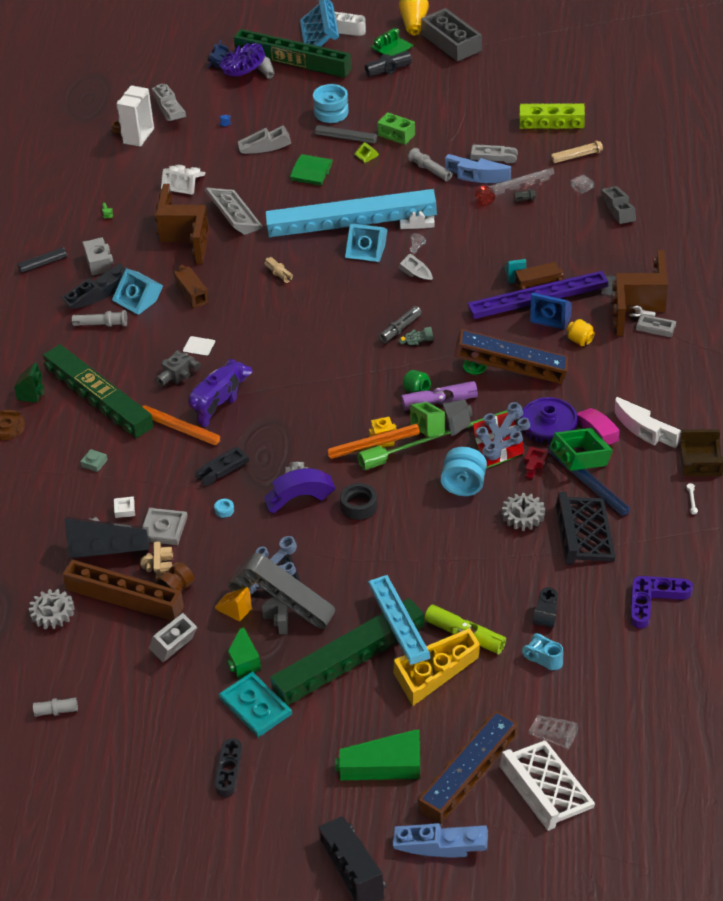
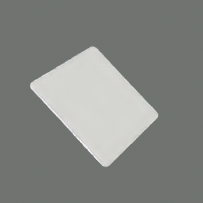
[183,336,215,356]

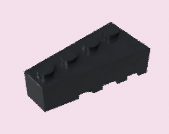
[64,516,151,558]
[318,816,386,901]

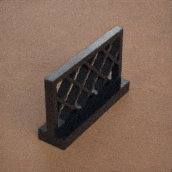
[555,492,616,565]

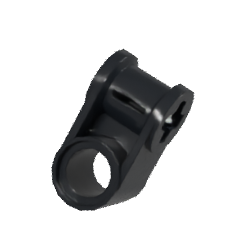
[533,587,558,628]

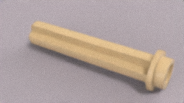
[551,140,603,163]

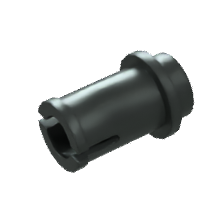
[514,188,536,203]

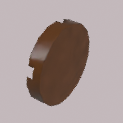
[0,410,25,440]

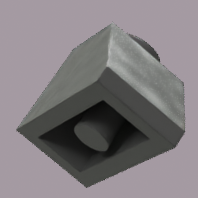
[443,399,473,436]

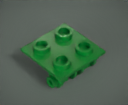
[370,28,413,56]

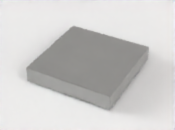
[142,508,188,545]

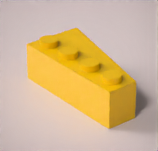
[394,628,480,706]

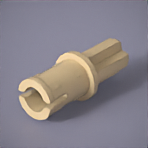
[265,257,293,283]

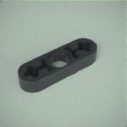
[215,738,243,797]

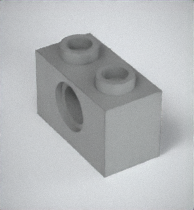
[83,237,114,276]
[149,613,197,662]

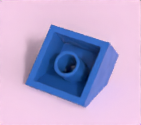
[530,293,572,330]

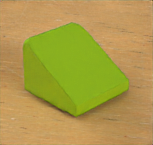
[354,142,379,163]

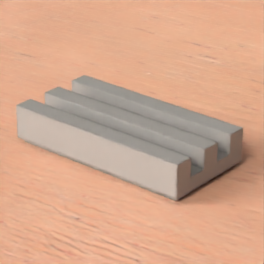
[636,314,676,338]

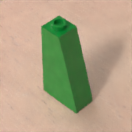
[335,730,420,780]

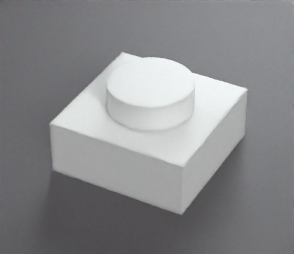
[114,497,135,518]

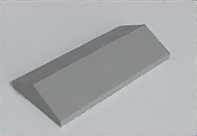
[205,188,262,235]

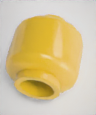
[566,319,595,346]

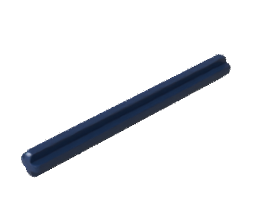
[548,445,630,516]

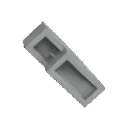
[238,125,291,153]

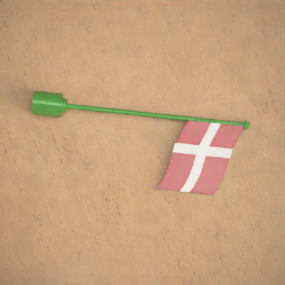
[357,410,524,471]

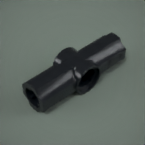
[364,51,412,77]

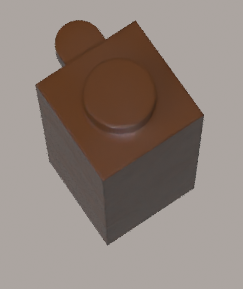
[515,262,563,290]
[174,265,209,309]

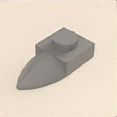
[398,254,433,280]

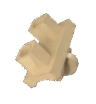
[140,542,173,579]

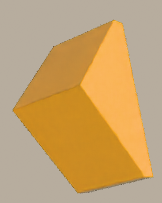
[215,587,252,622]

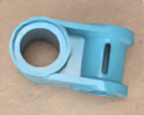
[522,633,563,670]

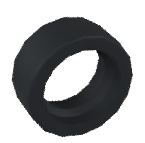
[340,483,378,520]

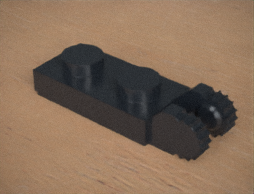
[195,446,249,486]

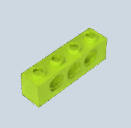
[520,104,585,129]

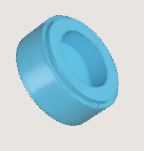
[214,499,234,518]

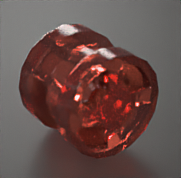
[475,184,496,206]

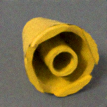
[399,0,429,35]

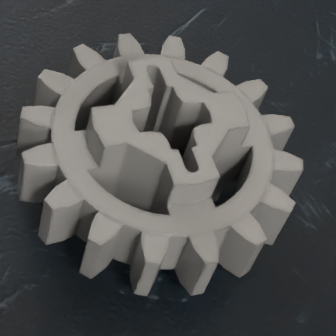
[502,493,545,531]
[29,589,75,629]

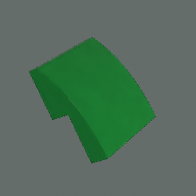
[290,154,333,185]

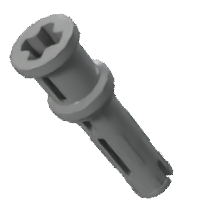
[408,148,452,182]
[72,310,127,327]

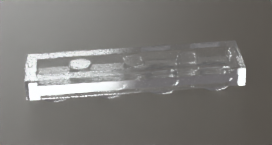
[487,168,555,196]

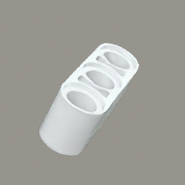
[335,12,366,36]

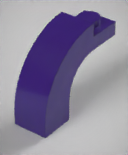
[264,468,336,513]

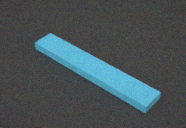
[368,575,430,665]

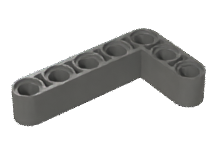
[228,553,335,629]

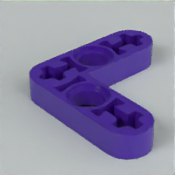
[631,576,693,628]

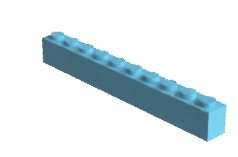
[266,189,437,237]

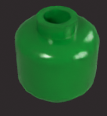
[403,370,431,393]

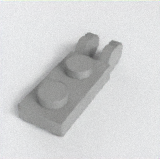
[471,145,518,164]

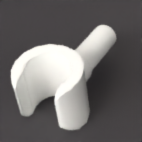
[629,306,655,317]

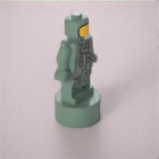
[399,327,434,346]

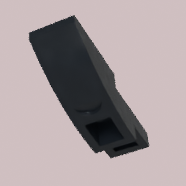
[61,263,126,309]

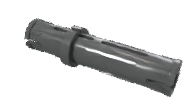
[379,306,422,343]

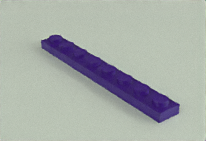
[468,271,608,319]

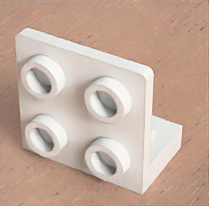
[161,165,205,194]

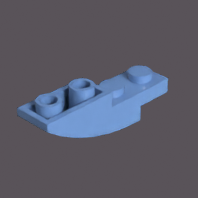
[445,154,511,183]
[393,823,488,857]

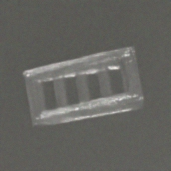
[529,715,578,749]

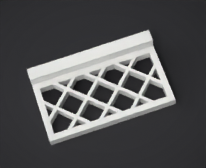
[499,740,595,830]

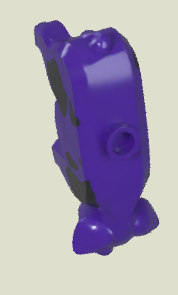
[188,359,253,427]

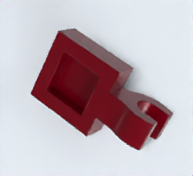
[524,446,549,479]

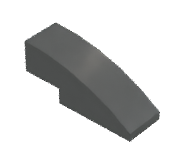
[601,186,636,224]

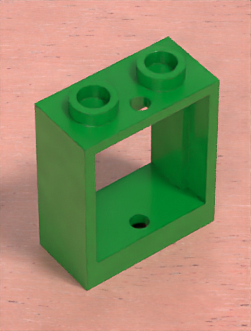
[549,428,613,471]

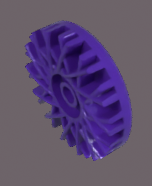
[220,43,265,77]
[521,397,577,444]

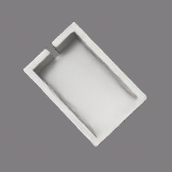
[117,86,154,147]

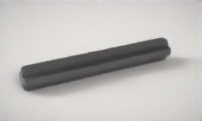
[315,125,377,143]

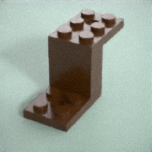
[154,184,209,264]
[611,250,668,336]

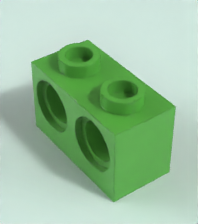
[377,112,415,145]
[410,402,445,438]

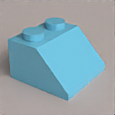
[345,223,387,262]
[112,268,163,314]

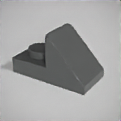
[262,596,288,634]

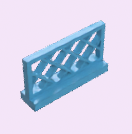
[300,0,339,47]

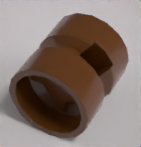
[156,561,195,592]

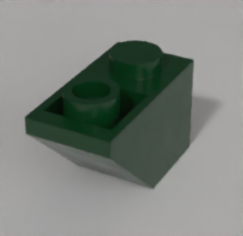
[14,363,45,403]

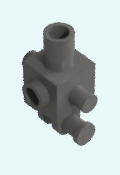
[156,350,201,386]

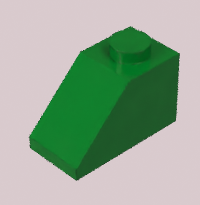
[227,628,261,679]

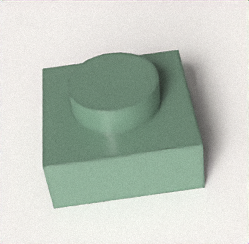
[81,449,108,472]

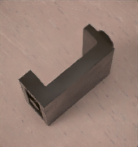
[680,429,723,476]

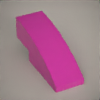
[577,408,620,445]

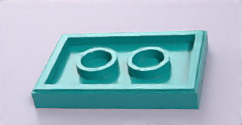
[219,672,292,737]

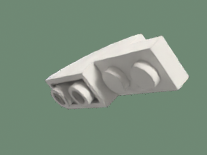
[614,397,681,448]

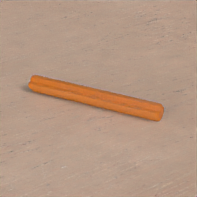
[142,405,220,445]
[327,424,420,459]

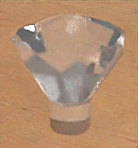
[410,233,426,253]

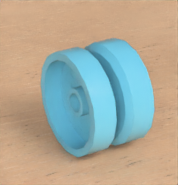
[313,84,349,123]
[441,447,487,496]

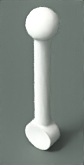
[687,483,698,515]

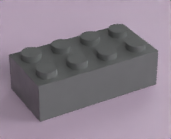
[421,8,482,61]

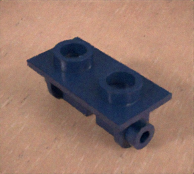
[208,39,229,68]

